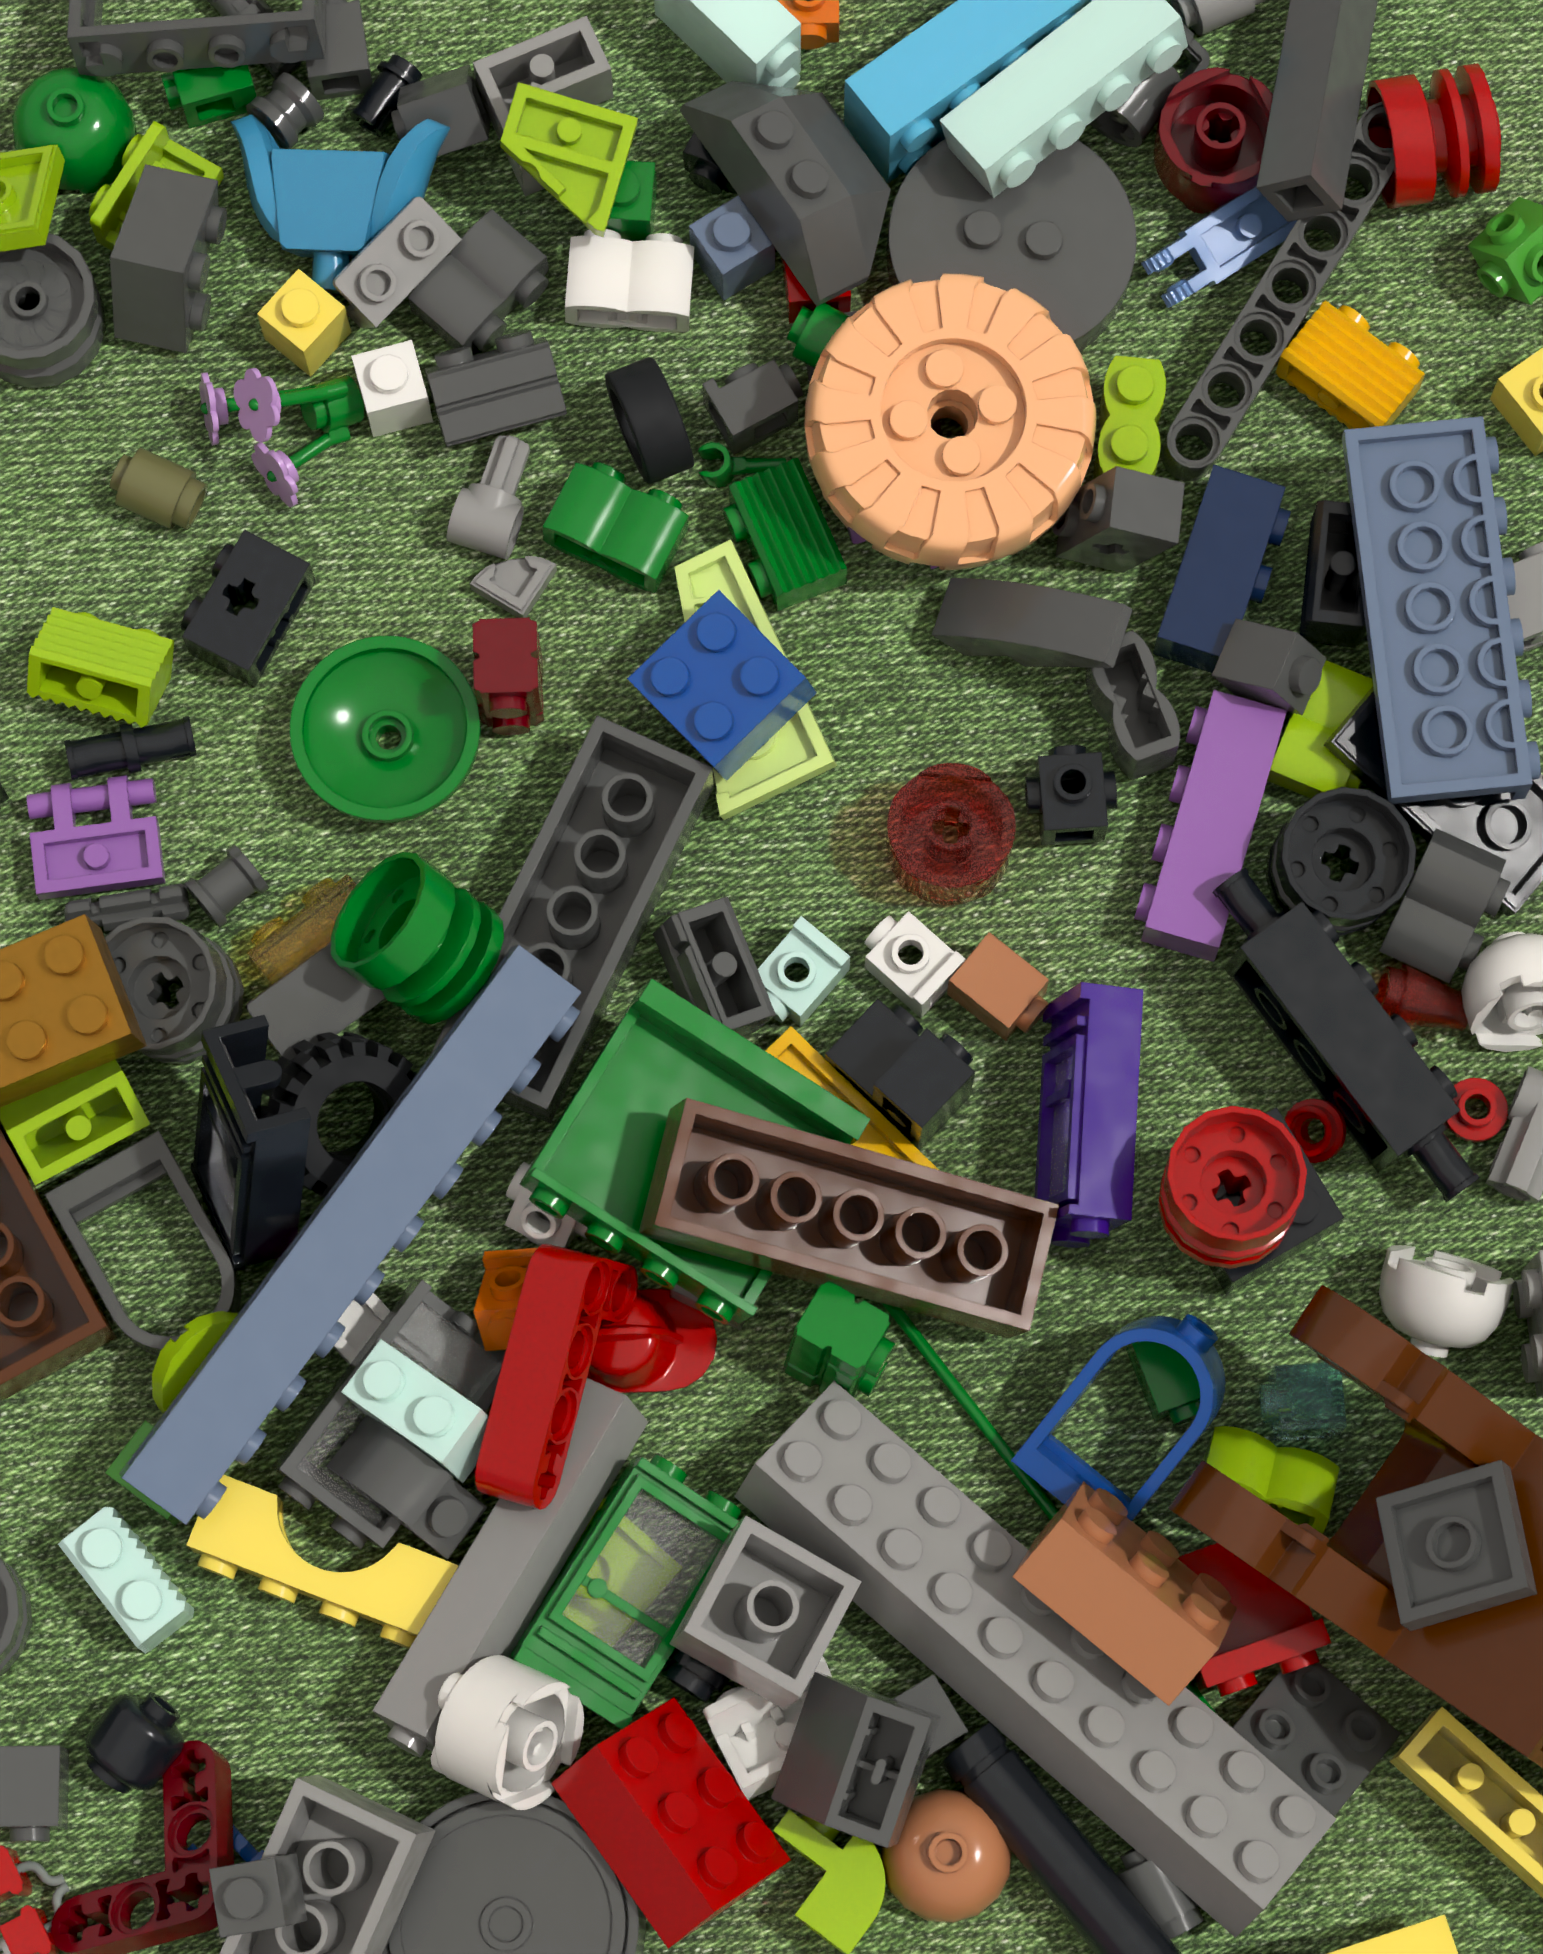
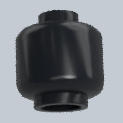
[85,1692,184,1794]

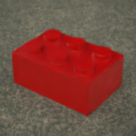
[551,1697,791,1949]

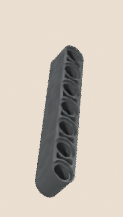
[1161,102,1395,481]

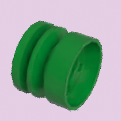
[331,852,504,1025]

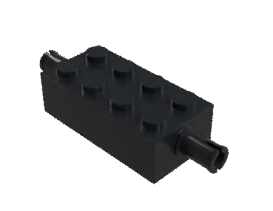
[1212,868,1480,1202]

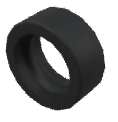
[605,357,694,484]

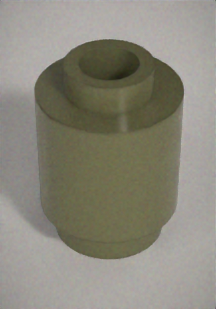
[109,448,208,530]

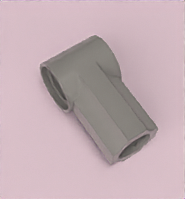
[1486,1066,1543,1204]

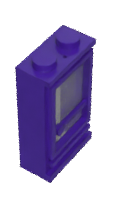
[1034,982,1144,1248]

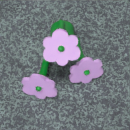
[199,368,364,508]

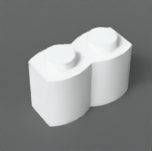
[565,229,694,333]

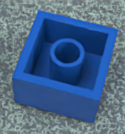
[627,590,817,781]

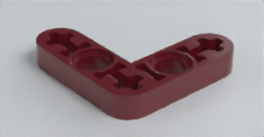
[50,1740,234,1954]

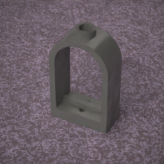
[45,1131,241,1356]

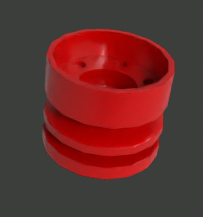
[1366,63,1501,209]
[1158,1106,1307,1269]

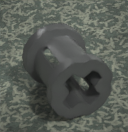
[184,844,269,928]

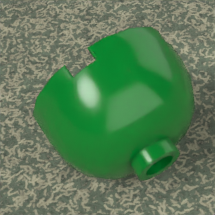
[12,67,137,194]

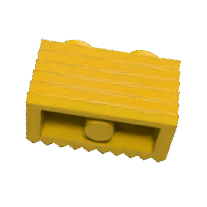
[1275,300,1425,429]

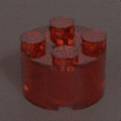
[886,763,1016,905]

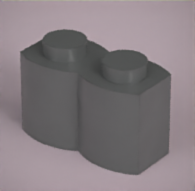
[408,209,549,354]
[1085,630,1180,780]
[1379,828,1511,983]

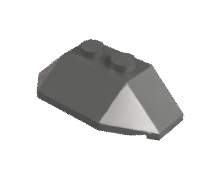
[680,81,891,307]

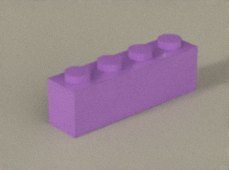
[1134,690,1287,962]

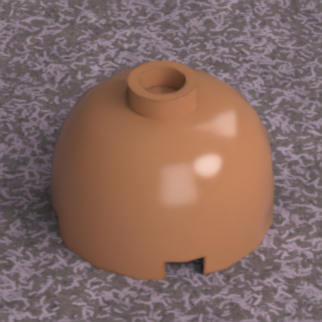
[881,1789,1012,1923]

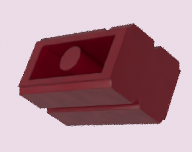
[472,617,544,735]

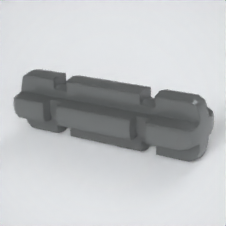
[64,884,191,932]

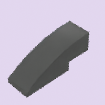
[932,578,1133,668]

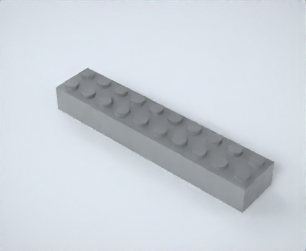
[734,1381,1336,1938]

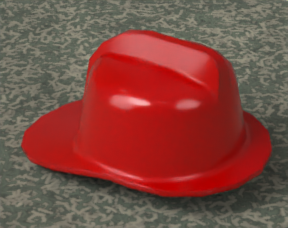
[587,1289,717,1393]

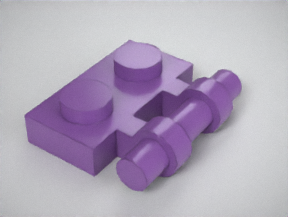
[27,775,166,900]

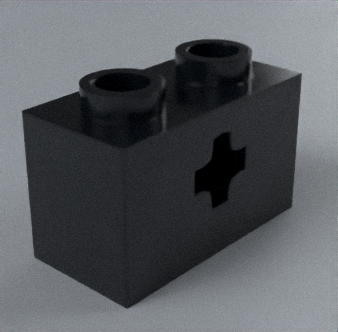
[181,530,316,688]

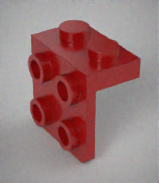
[1178,1543,1331,1697]

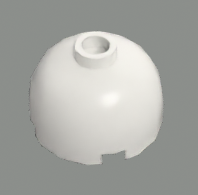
[1461,932,1543,1052]
[1379,1245,1515,1358]

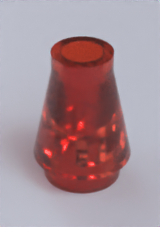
[1374,964,1468,1031]

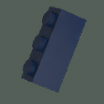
[1153,465,1291,673]

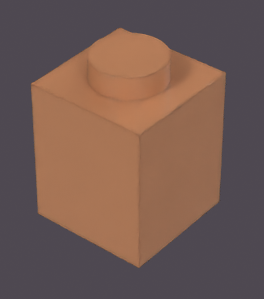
[947,932,1049,1041]

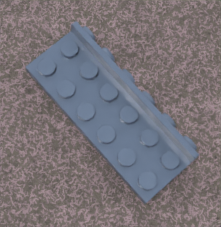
[1342,416,1541,804]

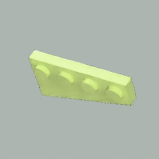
[674,539,837,820]

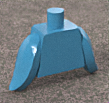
[231,114,450,294]

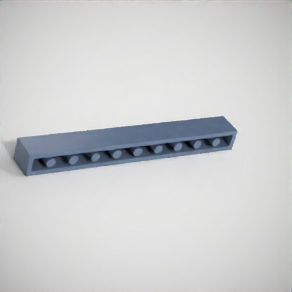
[119,945,581,1525]

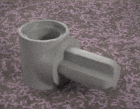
[446,435,530,560]

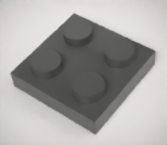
[1376,1460,1537,1631]

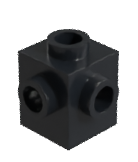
[1025,745,1117,846]

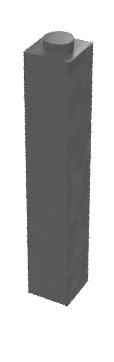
[1256,0,1378,222]

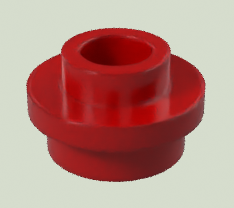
[1445,1078,1508,1142]
[1284,1099,1346,1163]

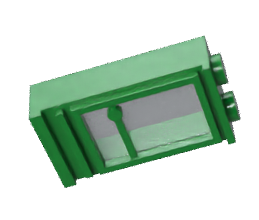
[509,1454,742,1731]

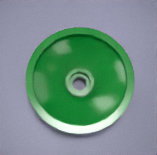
[290,636,481,823]

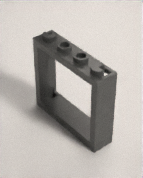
[67,0,327,77]

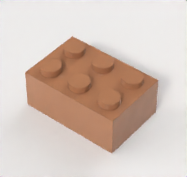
[1012,1481,1237,1706]

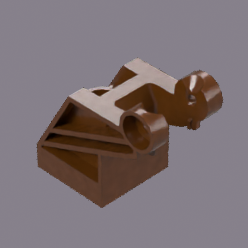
[1168,1285,1543,1768]

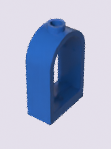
[1011,1314,1226,1522]

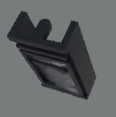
[190,1015,311,1270]

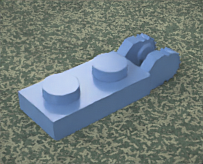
[1141,186,1297,308]

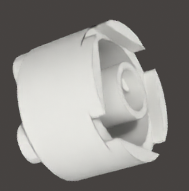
[431,1655,584,1810]

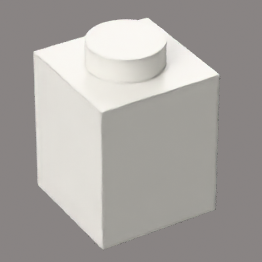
[351,340,433,437]

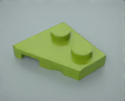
[500,82,638,237]

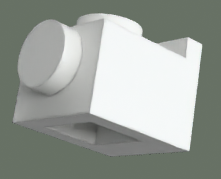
[864,911,966,1018]

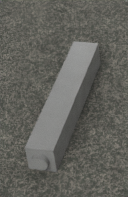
[372,1378,648,1757]

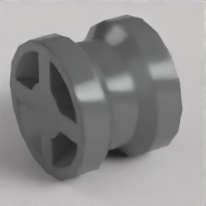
[246,72,324,149]

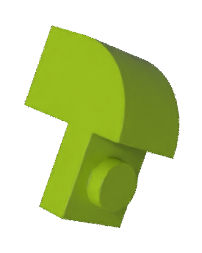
[773,1810,885,1954]

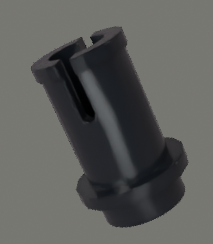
[350,55,423,137]

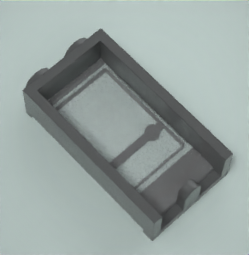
[272,1279,506,1550]

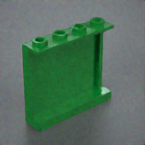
[519,978,870,1324]

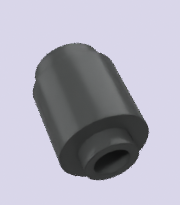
[1116,1848,1204,1939]

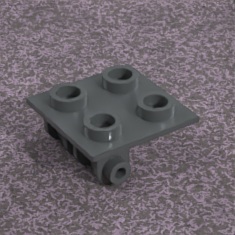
[1232,1662,1401,1817]

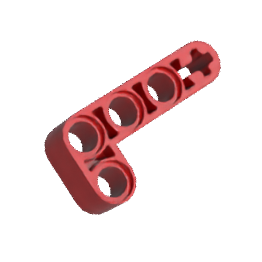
[475,1244,638,1510]

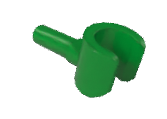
[698,442,786,488]

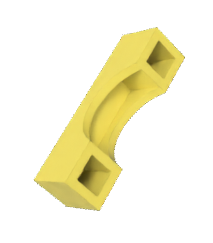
[186,1475,459,1649]

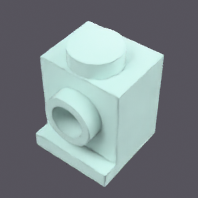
[758,916,850,1027]

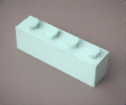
[939,0,1188,198]

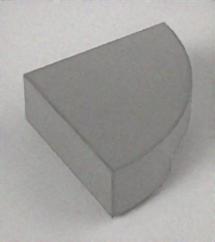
[470,556,557,618]

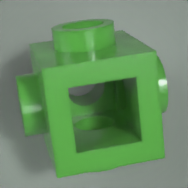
[1467,197,1543,305]

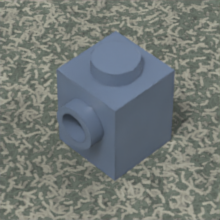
[689,195,775,301]

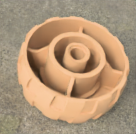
[804,273,1096,570]

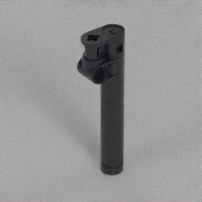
[940,1722,1261,1954]

